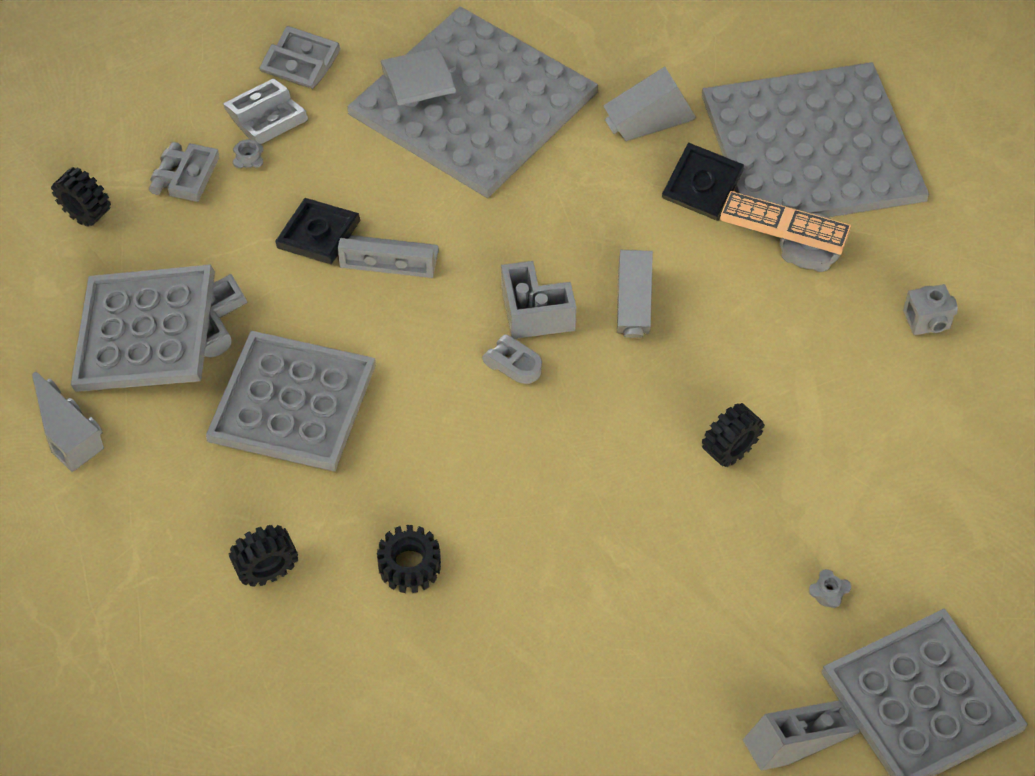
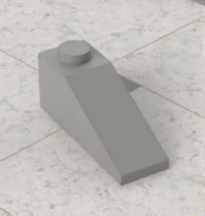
[743,700,860,771]

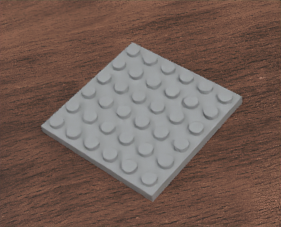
[347,6,598,198]
[702,62,929,230]

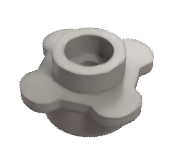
[233,139,264,168]
[809,569,851,608]

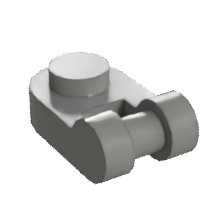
[482,334,542,384]

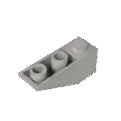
[32,372,104,472]

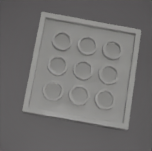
[71,265,215,392]
[206,331,376,472]
[822,608,1028,776]

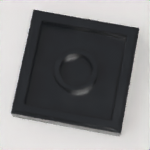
[662,142,744,221]
[275,198,361,265]

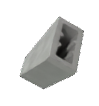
[603,67,696,141]
[617,250,653,338]

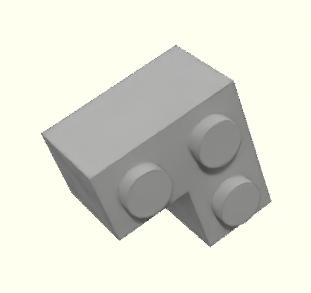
[501,261,576,339]

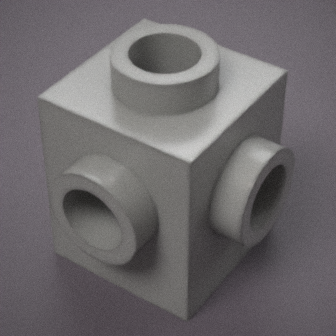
[903,284,958,335]

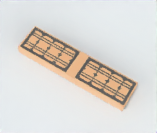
[720,191,851,255]

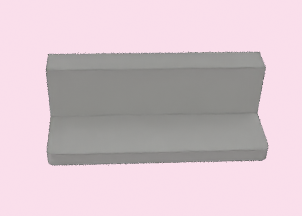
[338,235,439,278]

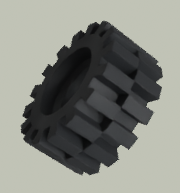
[51,167,111,227]
[702,403,765,467]
[229,525,298,587]
[377,525,441,593]

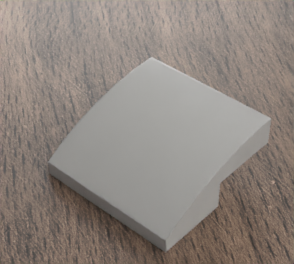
[259,26,341,89]
[381,48,456,106]
[223,78,308,144]

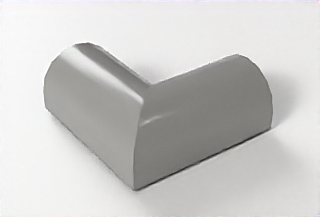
[204,274,248,358]

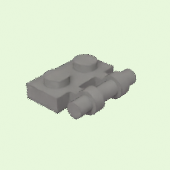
[149,142,219,202]

